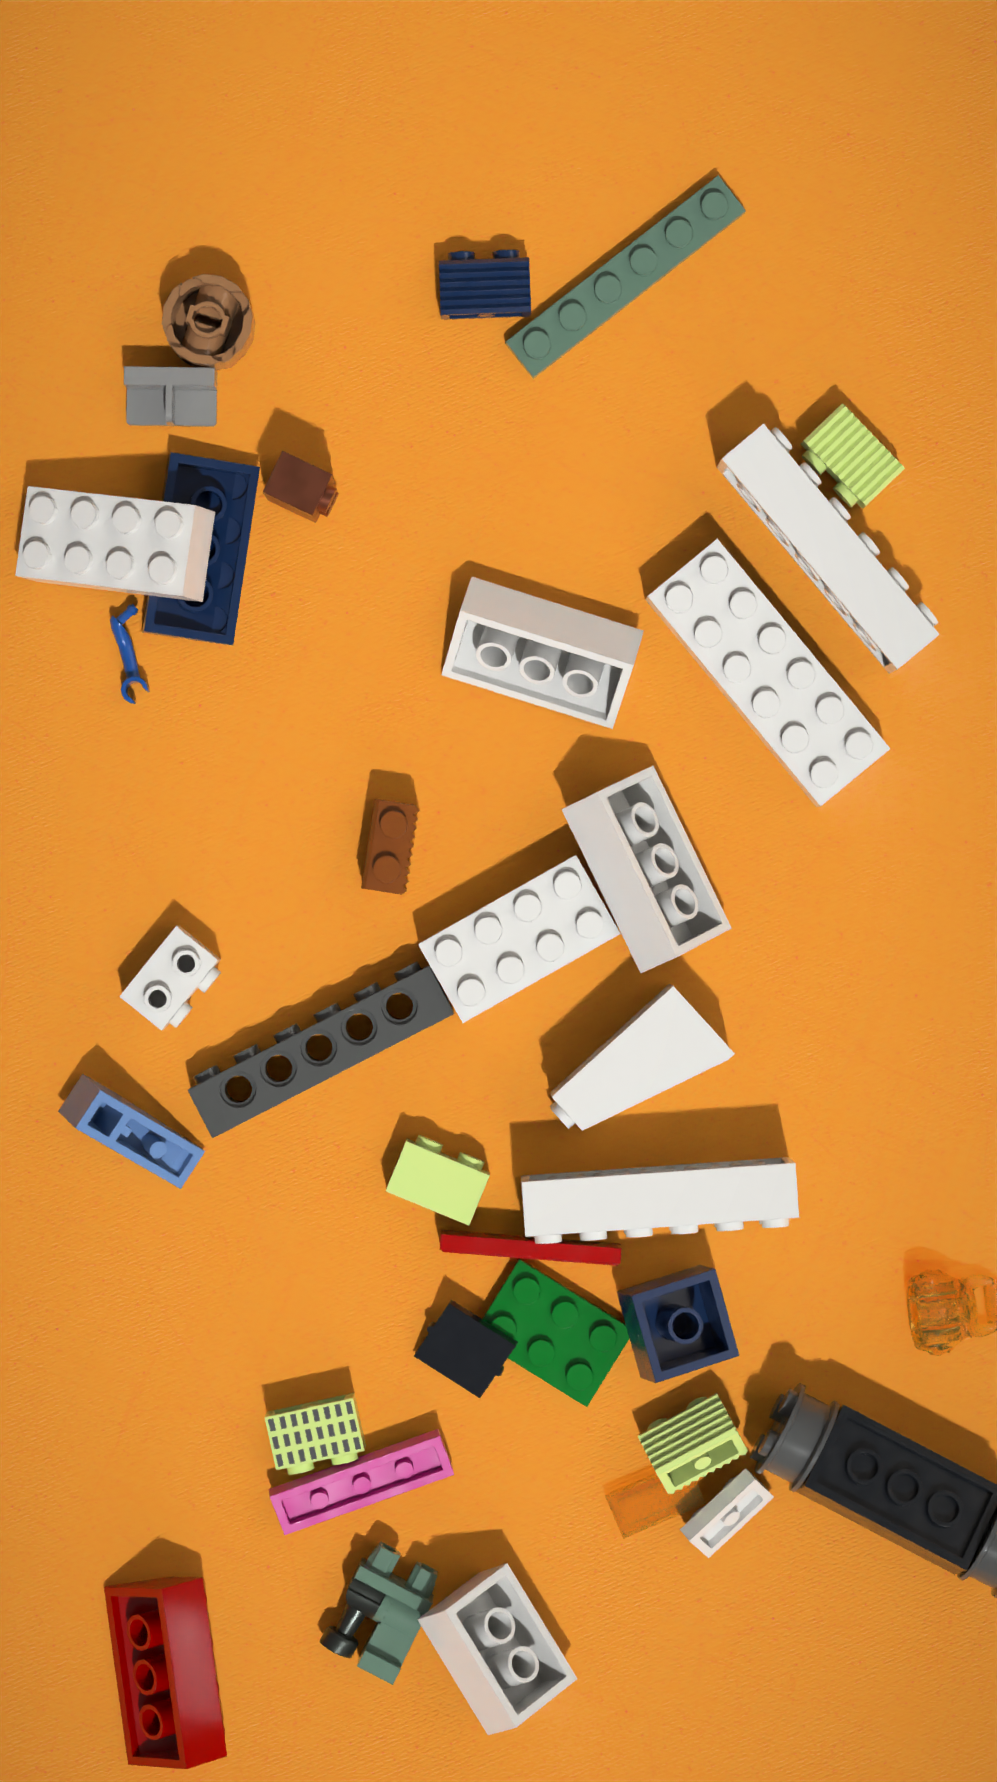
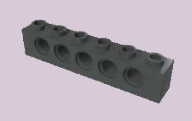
[188,961,454,1138]

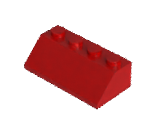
[104,1576,227,1769]

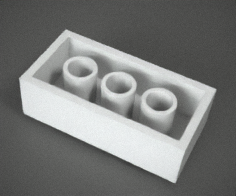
[15,486,215,602]
[561,766,732,973]
[418,855,621,1023]

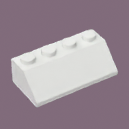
[441,577,644,729]

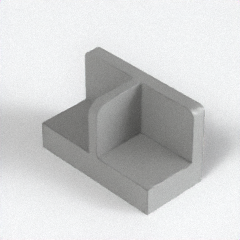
[124,366,218,427]

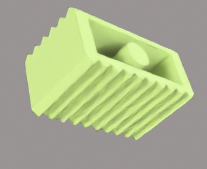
[801,403,905,509]
[638,1393,748,1494]

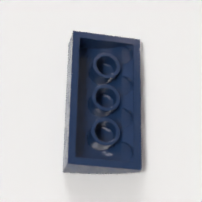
[142,452,260,646]

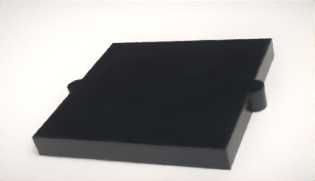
[414,1299,518,1398]

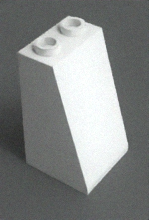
[550,984,735,1131]

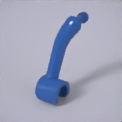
[110,603,150,704]

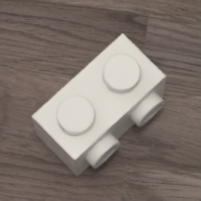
[119,926,221,1031]

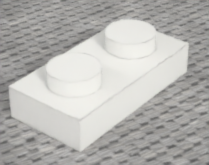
[680,1468,774,1558]

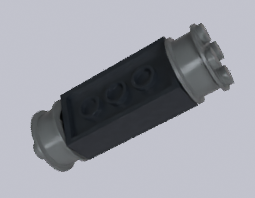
[750,1383,997,1598]

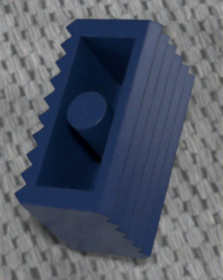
[439,250,531,320]

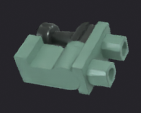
[320,1542,438,1685]

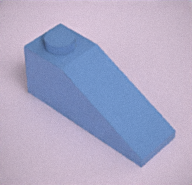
[58,1074,205,1189]

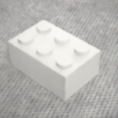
[417,1563,578,1735]

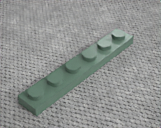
[505,175,746,379]

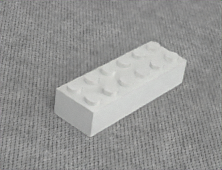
[717,424,940,674]
[645,539,891,808]
[521,1157,799,1244]

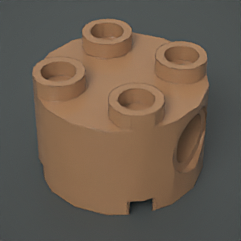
[162,274,255,371]

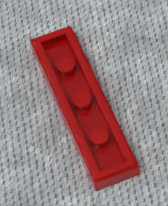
[440,1230,622,1266]

